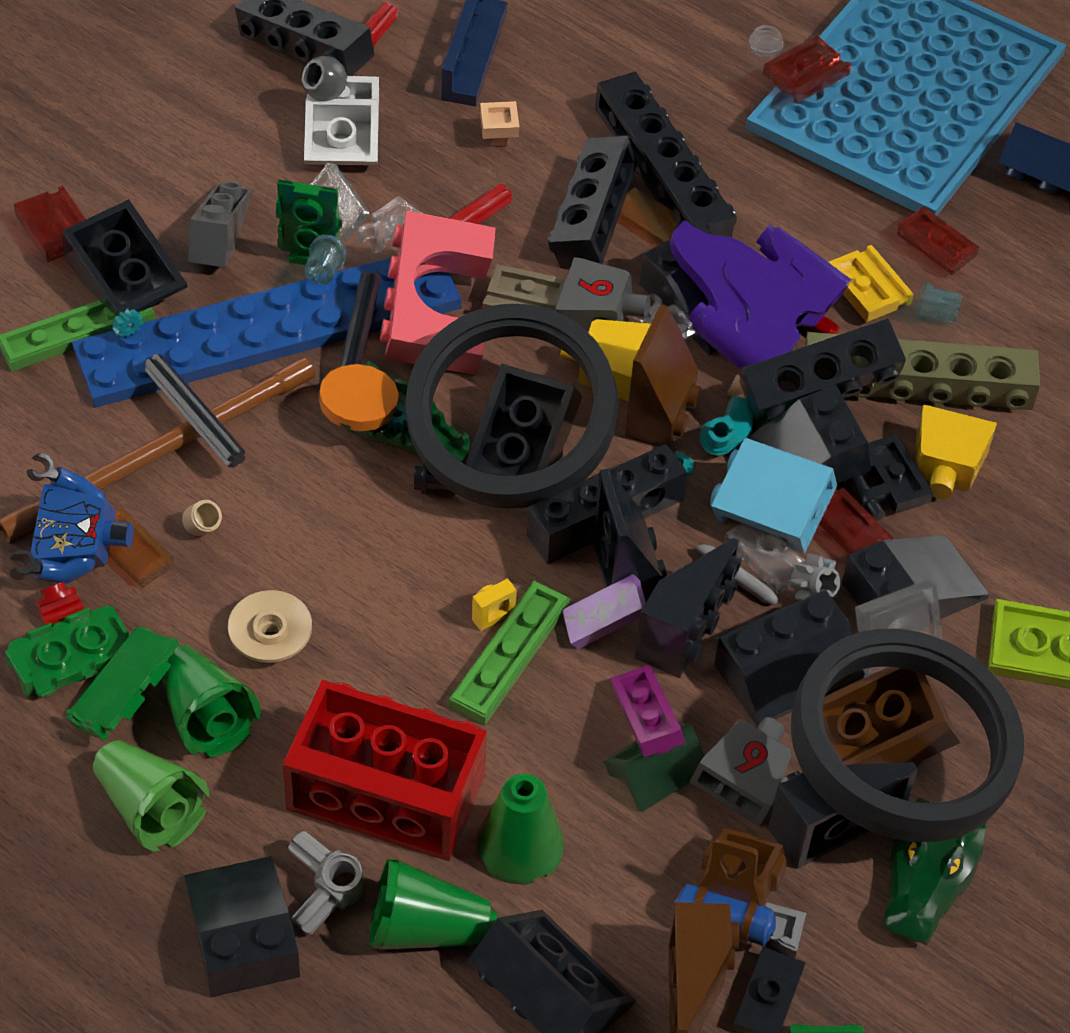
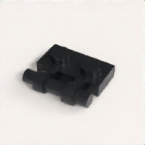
[843,434,933,522]

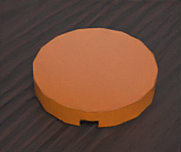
[319,364,399,431]

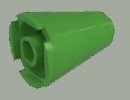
[93,740,210,852]

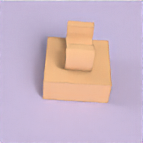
[480,101,519,146]

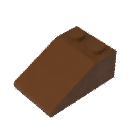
[625,304,701,449]
[823,667,960,765]
[668,902,740,1033]

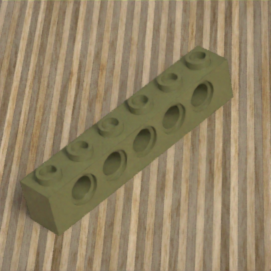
[805,332,1040,410]

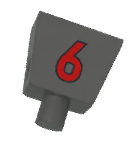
[555,257,650,332]
[690,717,792,826]

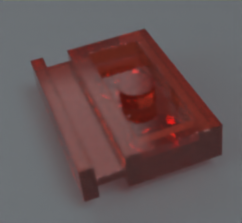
[763,35,851,104]
[13,186,86,262]

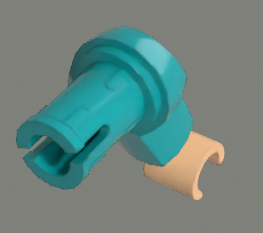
[699,374,753,456]

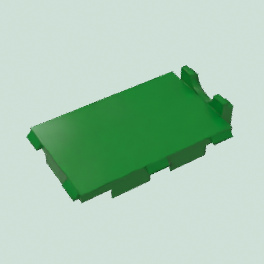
[275,179,343,269]
[5,605,129,698]
[65,626,179,741]

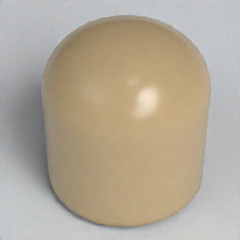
[182,500,222,536]

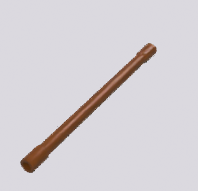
[0,357,315,542]

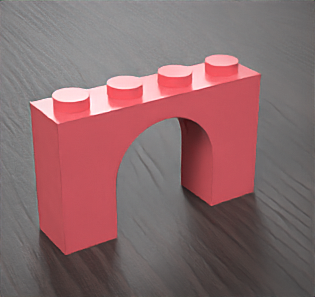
[380,210,496,375]

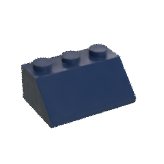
[998,122,1070,195]

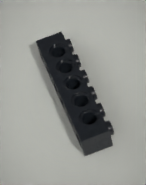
[595,71,737,238]

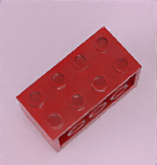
[282,679,487,862]

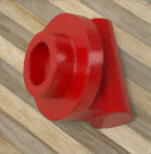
[35,581,84,626]

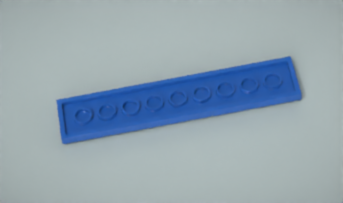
[72,257,462,408]

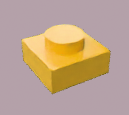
[472,578,517,631]

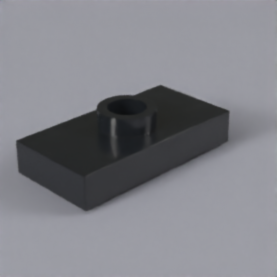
[732,947,806,1033]

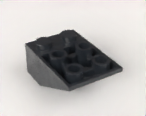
[635,538,742,678]

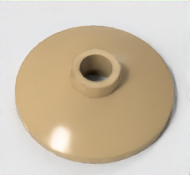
[228,590,312,663]

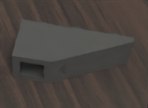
[188,181,253,267]

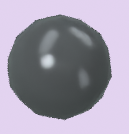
[301,56,348,101]

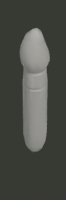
[696,544,778,605]

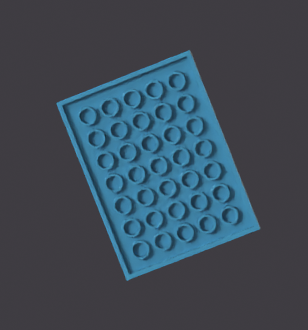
[745,0,1066,221]

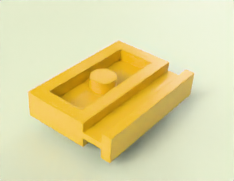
[829,245,914,323]

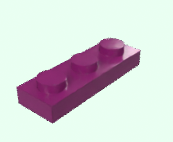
[610,665,686,757]

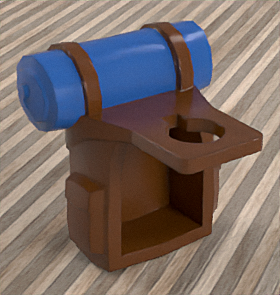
[674,828,787,946]

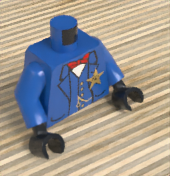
[9,453,134,584]

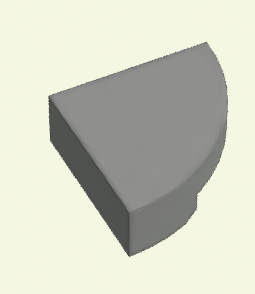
[766,902,806,958]

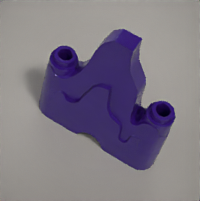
[670,220,852,371]

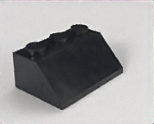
[714,589,865,727]
[468,910,636,1033]

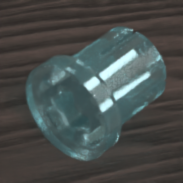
[304,235,347,285]
[915,282,962,323]

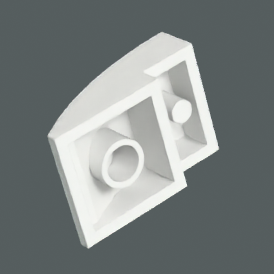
[304,76,379,166]

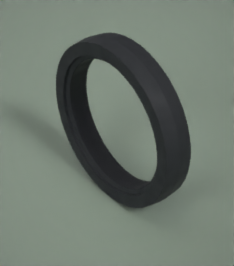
[406,304,618,509]
[791,628,1024,842]

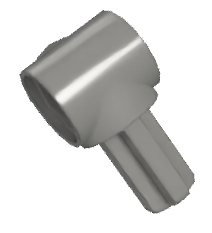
[288,831,365,935]

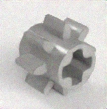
[789,554,842,600]

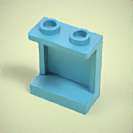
[710,438,837,554]

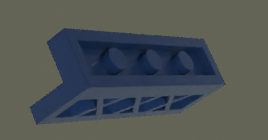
[441,0,508,107]

